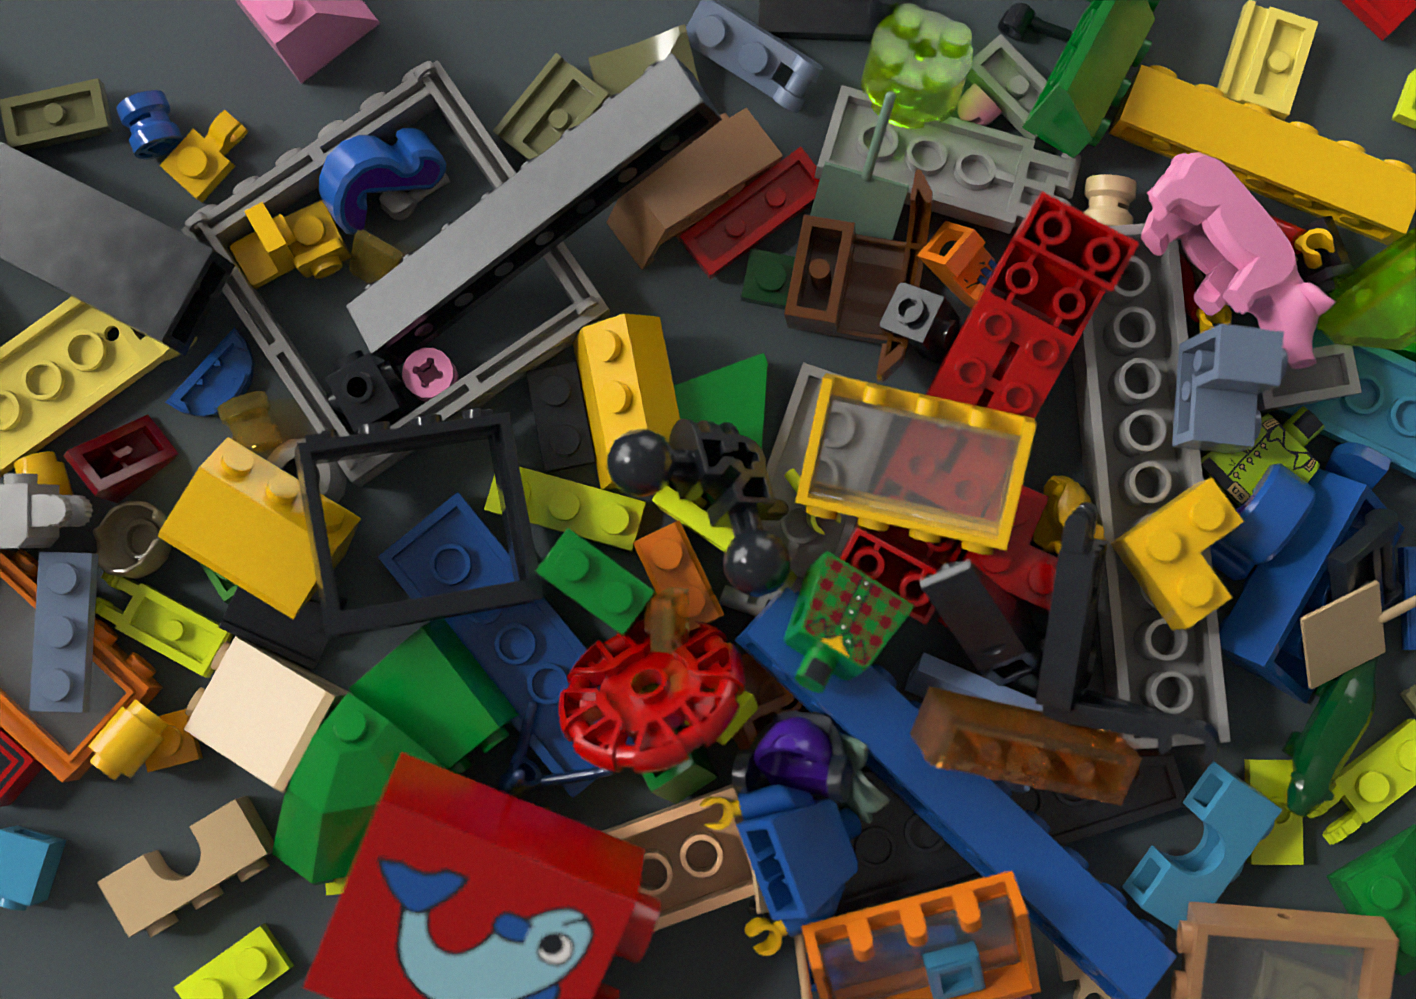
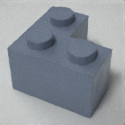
[1172,324,1288,454]

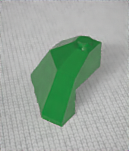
[272,692,447,885]

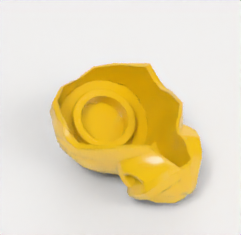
[1033,476,1106,555]

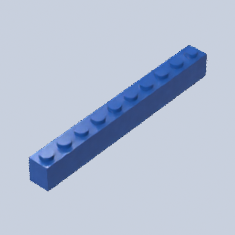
[735,587,1177,999]

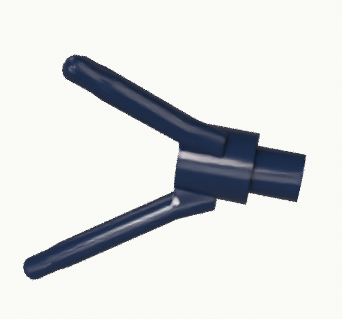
[495,701,614,799]

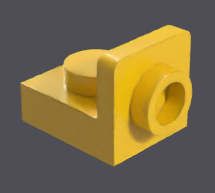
[284,200,352,279]

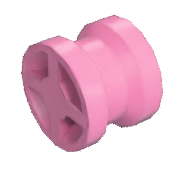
[402,348,458,403]

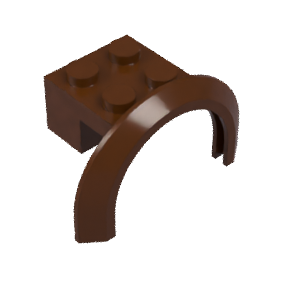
[784,169,933,383]

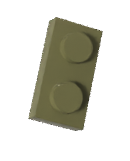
[0,78,114,152]

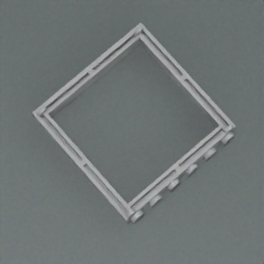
[181,60,612,487]

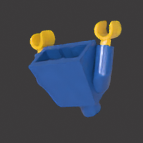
[699,785,862,956]

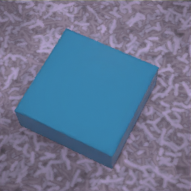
[922,941,986,999]

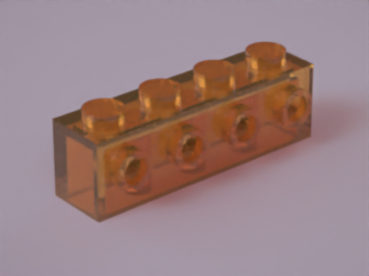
[910,686,1142,805]

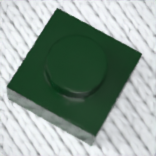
[741,248,795,310]

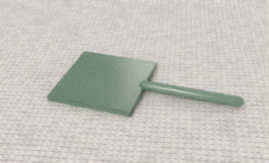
[810,91,909,240]

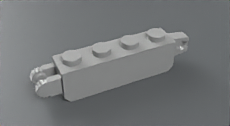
[0,473,94,548]

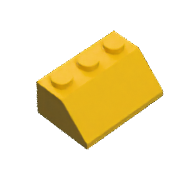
[573,313,680,490]
[158,437,361,620]

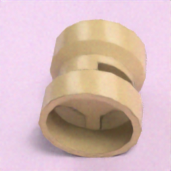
[1083,174,1137,226]

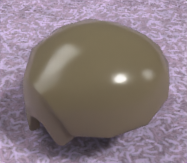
[93,501,172,579]

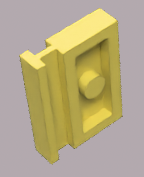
[1217,0,1318,120]

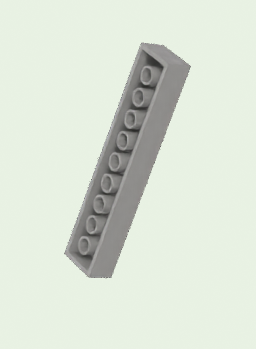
[1072,223,1230,750]

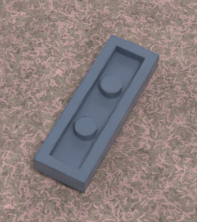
[29,552,99,713]

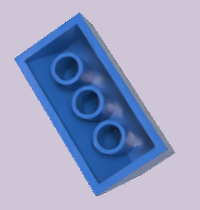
[1219,469,1405,704]

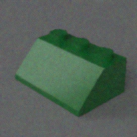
[1022,0,1155,159]

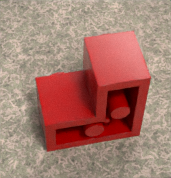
[957,476,1058,616]

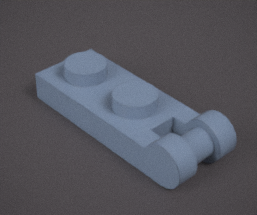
[686,0,824,113]

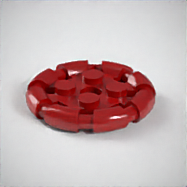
[558,616,746,774]

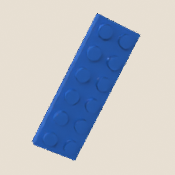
[378,492,635,798]

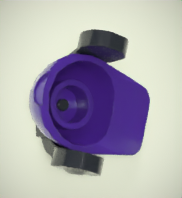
[732,710,853,802]

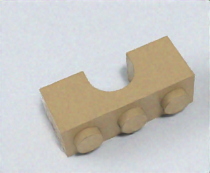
[97,796,274,938]

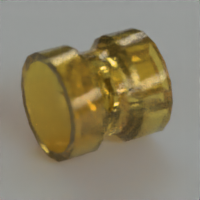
[217,391,284,454]

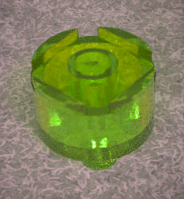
[861,3,973,129]

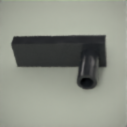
[758,0,909,42]

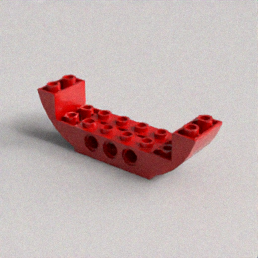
[839,191,1139,625]

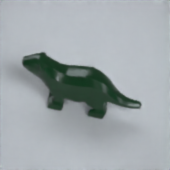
[1282,635,1386,817]

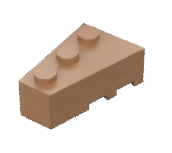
[606,107,783,270]

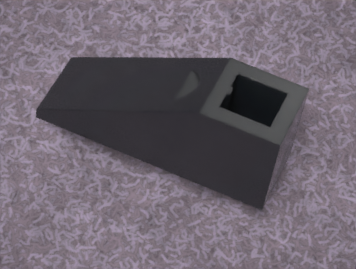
[920,560,1043,686]

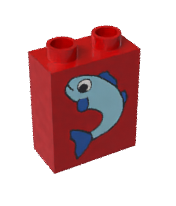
[303,752,661,999]

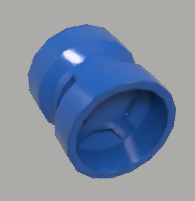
[116,90,183,159]

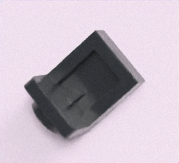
[1295,215,1355,294]
[880,282,961,363]

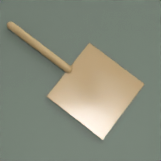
[1300,580,1416,689]

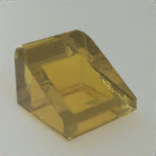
[349,229,404,284]

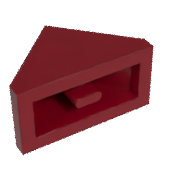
[64,414,179,503]

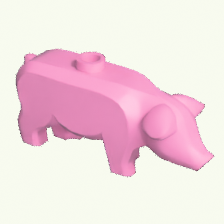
[1141,153,1336,369]

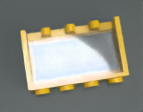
[795,373,1036,555]

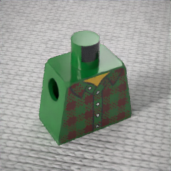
[784,551,914,693]

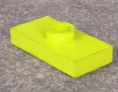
[1244,759,1304,865]

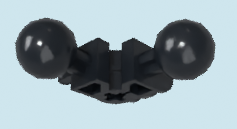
[607,419,791,597]

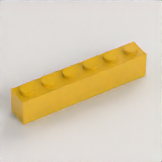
[1109,65,1416,246]

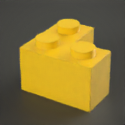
[1110,477,1244,630]

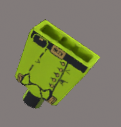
[1200,406,1325,507]

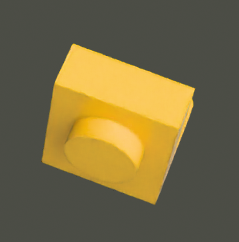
[230,202,297,288]

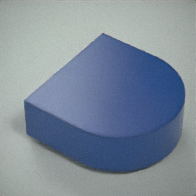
[1326,442,1392,490]

